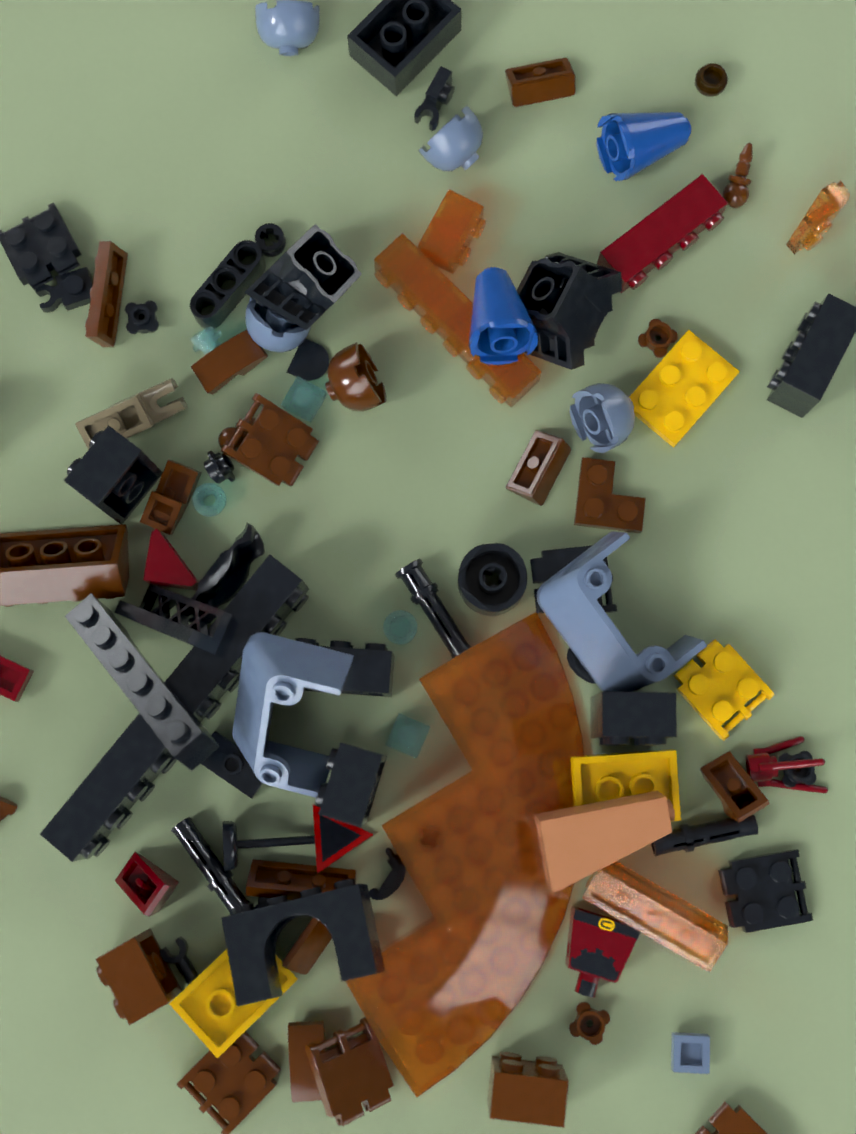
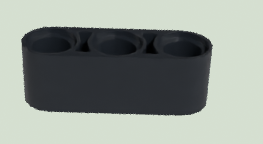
[190,240,266,329]

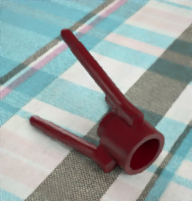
[746,736,828,794]

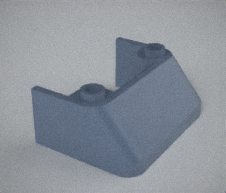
[537,531,707,692]
[232,632,354,798]

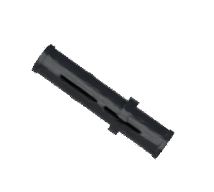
[651,814,758,857]
[171,817,250,915]

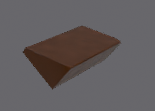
[505,57,575,107]
[505,430,571,506]
[281,917,332,975]

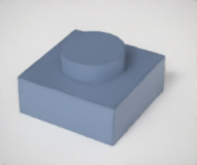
[671,1032,710,1074]

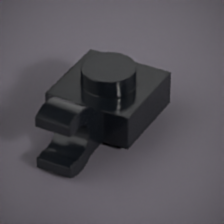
[414,66,455,131]

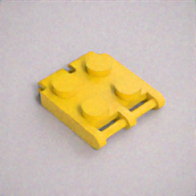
[673,639,775,741]

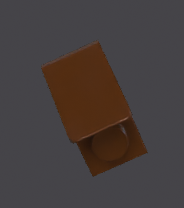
[700,751,769,822]

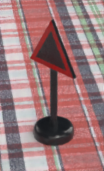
[222,805,374,874]

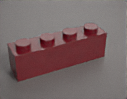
[597,174,728,293]

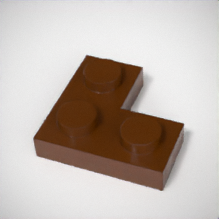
[574,457,646,533]

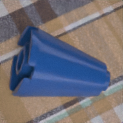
[596,112,691,181]
[469,267,538,365]

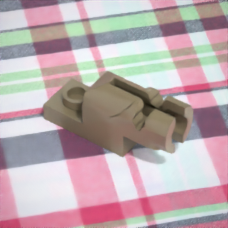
[75,378,187,450]

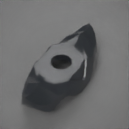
[188,522,265,624]

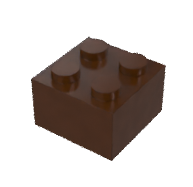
[96,928,183,1026]
[487,1052,569,1128]

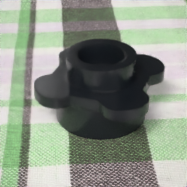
[125,300,159,334]
[204,451,235,484]
[778,751,817,788]

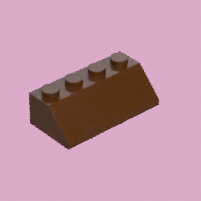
[0,524,129,607]

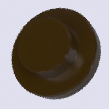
[695,63,728,97]

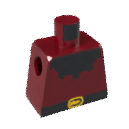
[565,906,641,998]

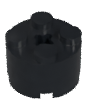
[458,543,527,617]

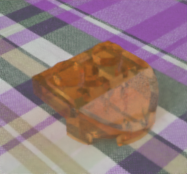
[786,181,850,254]

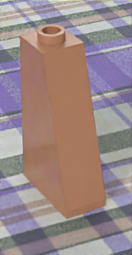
[534,791,675,892]

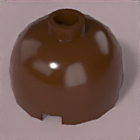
[325,342,387,412]

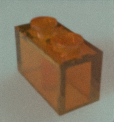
[418,189,486,274]

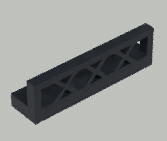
[114,584,232,655]

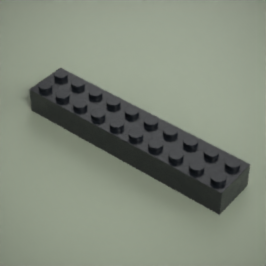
[40,554,309,862]

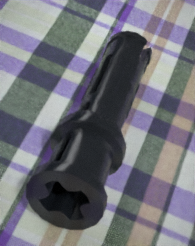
[395,558,471,658]

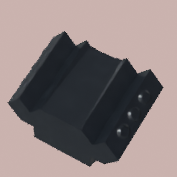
[244,224,362,330]
[517,252,622,370]

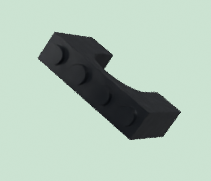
[221,878,386,1006]

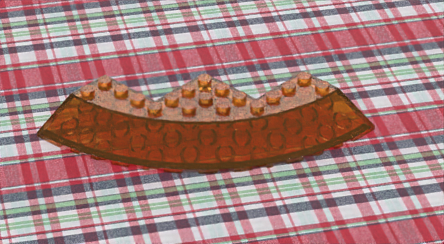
[345,612,584,1097]

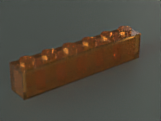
[374,233,542,408]

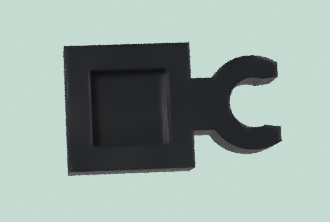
[35,267,93,313]

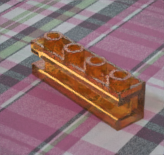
[582,861,728,973]

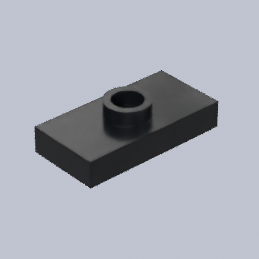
[201,731,263,799]

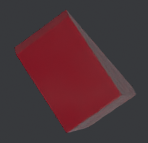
[143,529,199,591]
[115,852,179,917]

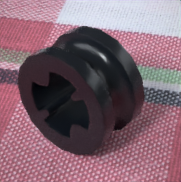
[255,223,286,257]

